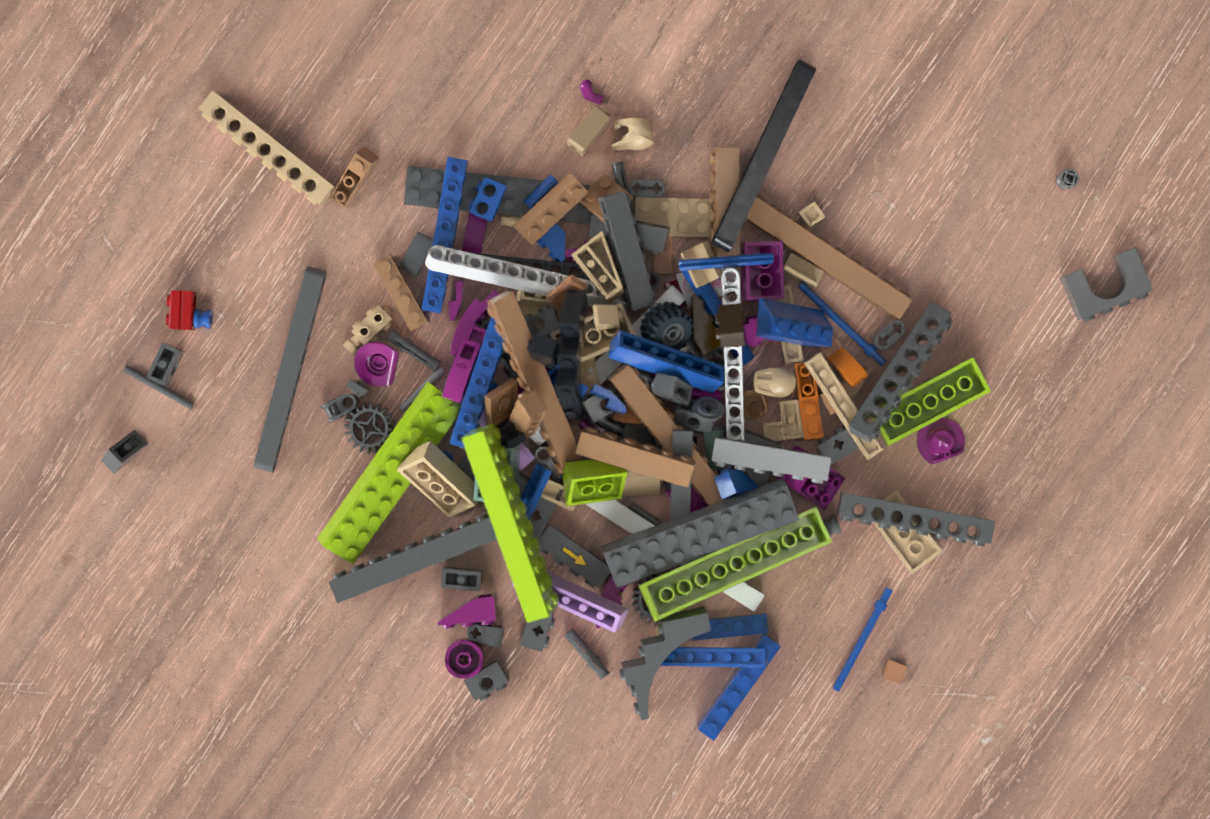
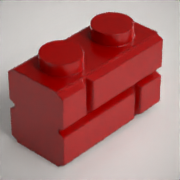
[166,290,197,331]

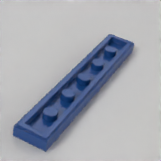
[681,270,755,366]
[660,647,768,668]

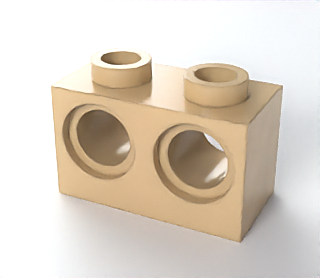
[541,479,576,511]

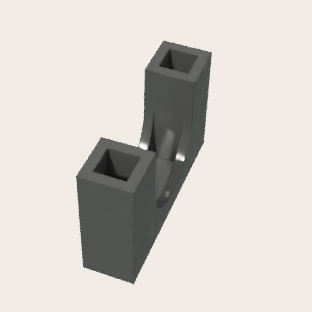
[1060,248,1153,322]

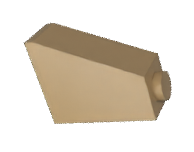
[567,106,610,157]

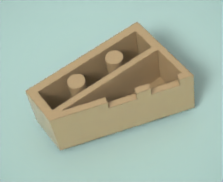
[572,231,624,304]

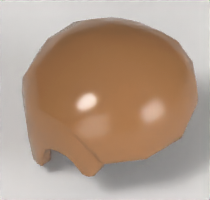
[743,389,768,420]

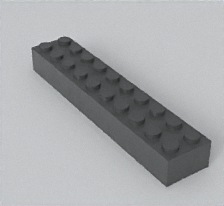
[601,478,799,588]
[329,513,497,603]

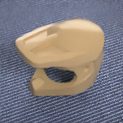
[611,118,654,151]
[753,367,796,397]

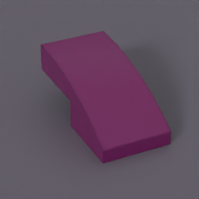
[462,211,487,254]
[449,281,464,321]

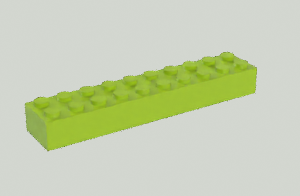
[317,381,462,564]
[462,423,559,623]
[639,507,832,622]

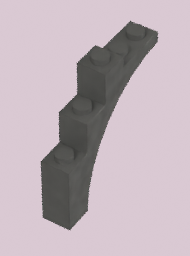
[619,607,711,720]

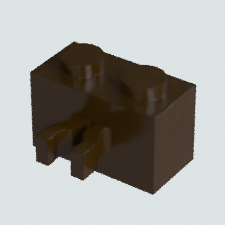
[715,303,745,348]

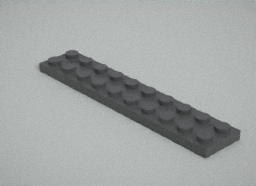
[404,166,593,224]

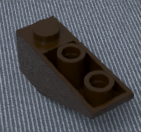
[690,293,721,357]

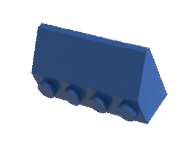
[756,298,833,348]

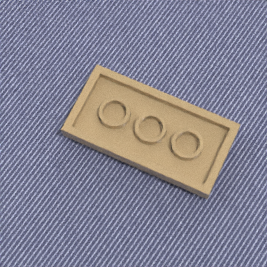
[635,197,712,238]
[873,490,943,574]

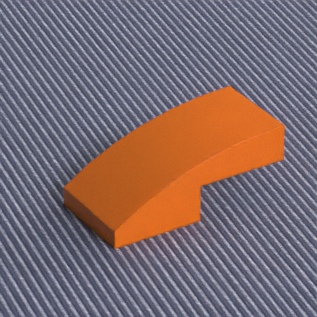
[827,347,868,387]

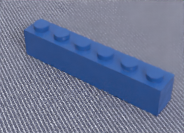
[608,330,724,393]
[697,634,781,741]

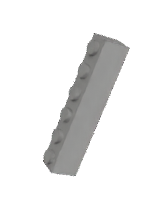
[712,437,831,484]

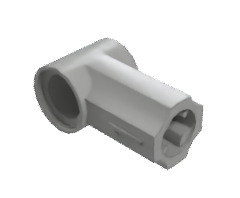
[534,445,563,482]

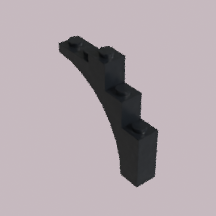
[555,290,588,419]

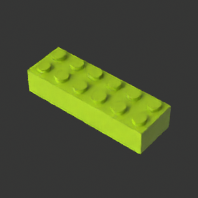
[871,357,991,446]

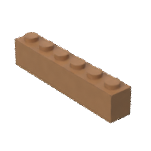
[709,147,740,257]
[575,427,696,488]

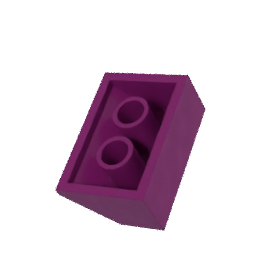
[740,241,784,302]

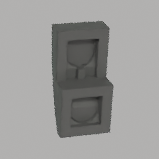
[399,232,433,277]

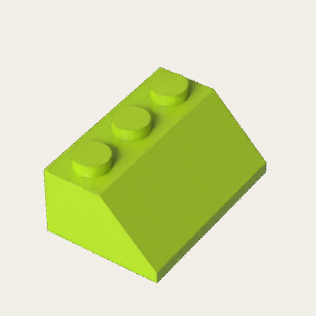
[563,459,628,506]

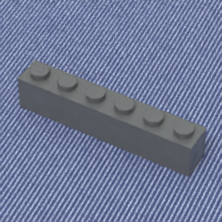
[598,191,656,311]

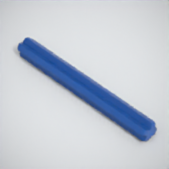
[679,253,774,271]

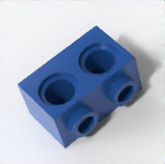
[468,177,507,223]

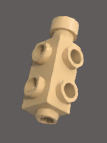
[342,305,393,355]

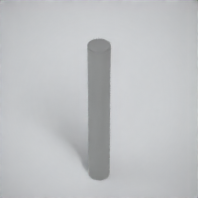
[399,367,445,412]

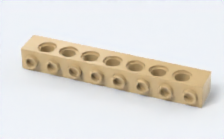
[198,90,335,206]

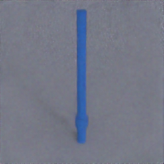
[798,282,886,366]
[833,587,893,692]

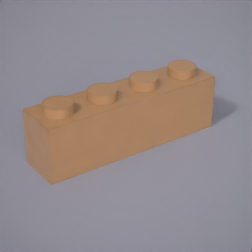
[513,173,589,245]
[373,254,430,332]
[508,390,547,439]

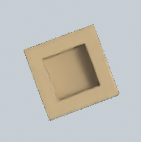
[798,201,825,228]

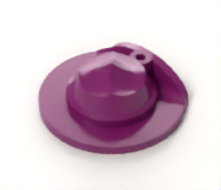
[354,342,399,387]
[917,418,965,464]

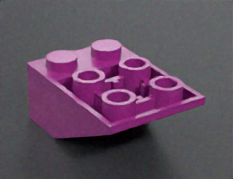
[775,445,846,510]
[438,593,498,628]

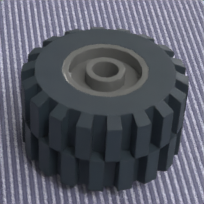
[640,301,694,351]

